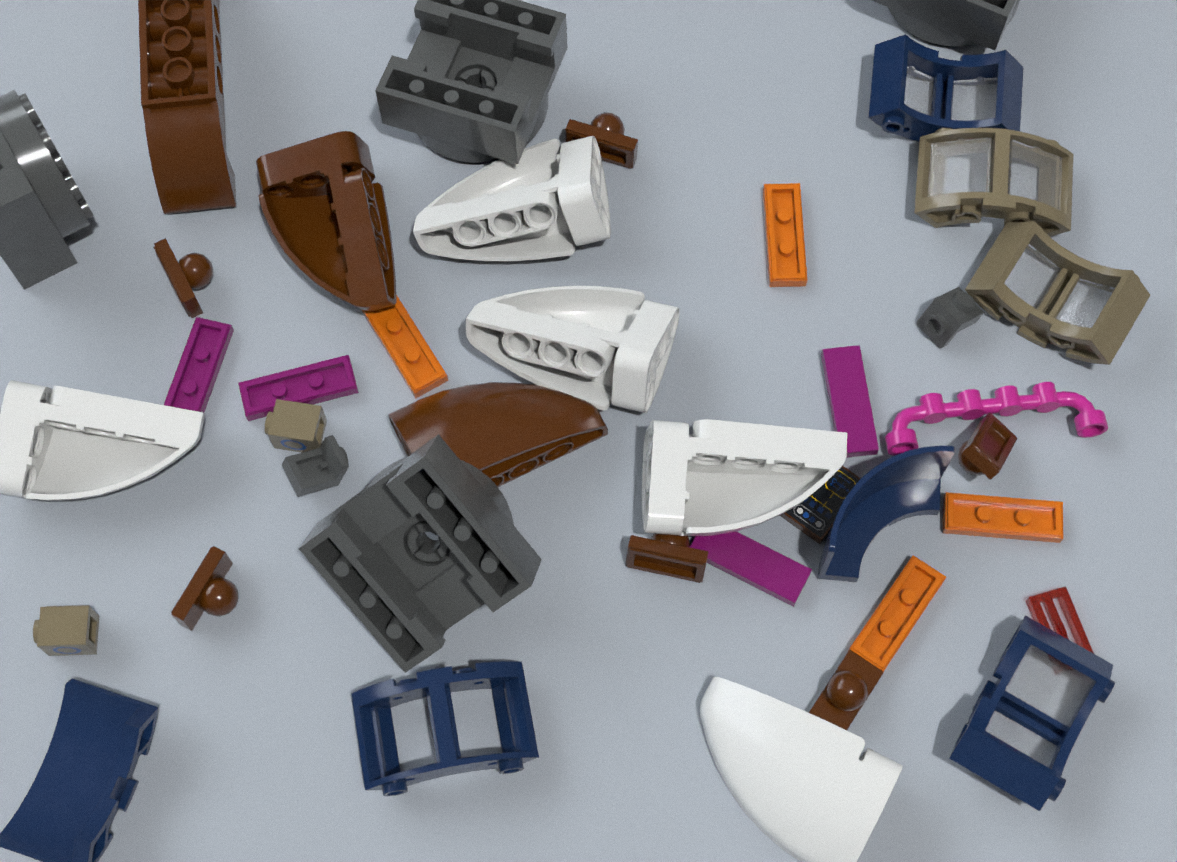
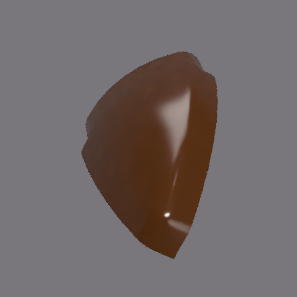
[256,131,397,311]
[388,382,608,487]

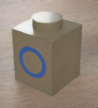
[265,399,327,453]
[33,605,100,656]

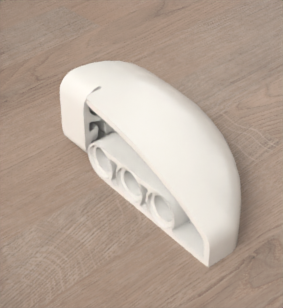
[413,136,611,261]
[466,286,680,413]
[0,380,205,501]
[642,419,847,536]
[700,677,903,862]

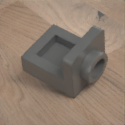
[917,287,984,348]
[282,435,349,497]

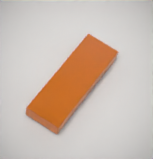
[763,183,808,287]
[361,294,448,398]
[943,492,1063,543]
[848,555,946,671]

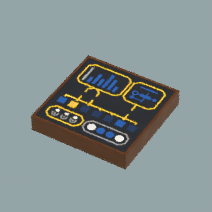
[780,465,861,544]

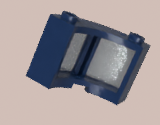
[868,34,1024,142]
[949,615,1115,811]

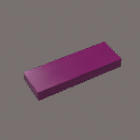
[164,317,234,413]
[821,345,879,458]
[238,355,359,421]
[690,531,812,607]

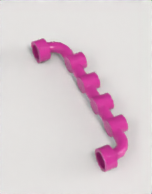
[885,382,1108,456]

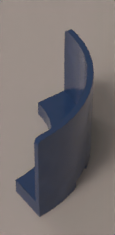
[817,446,955,582]
[0,679,159,862]

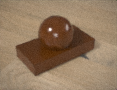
[565,112,638,169]
[154,238,213,318]
[958,412,1017,480]
[626,533,709,583]
[171,546,238,631]
[809,650,884,730]

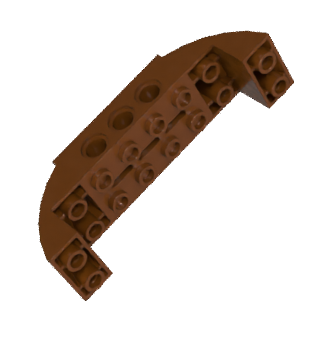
[138,0,237,214]

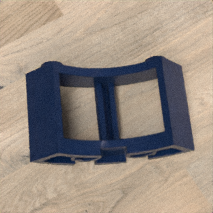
[351,661,539,796]

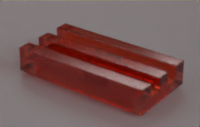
[1026,586,1094,675]

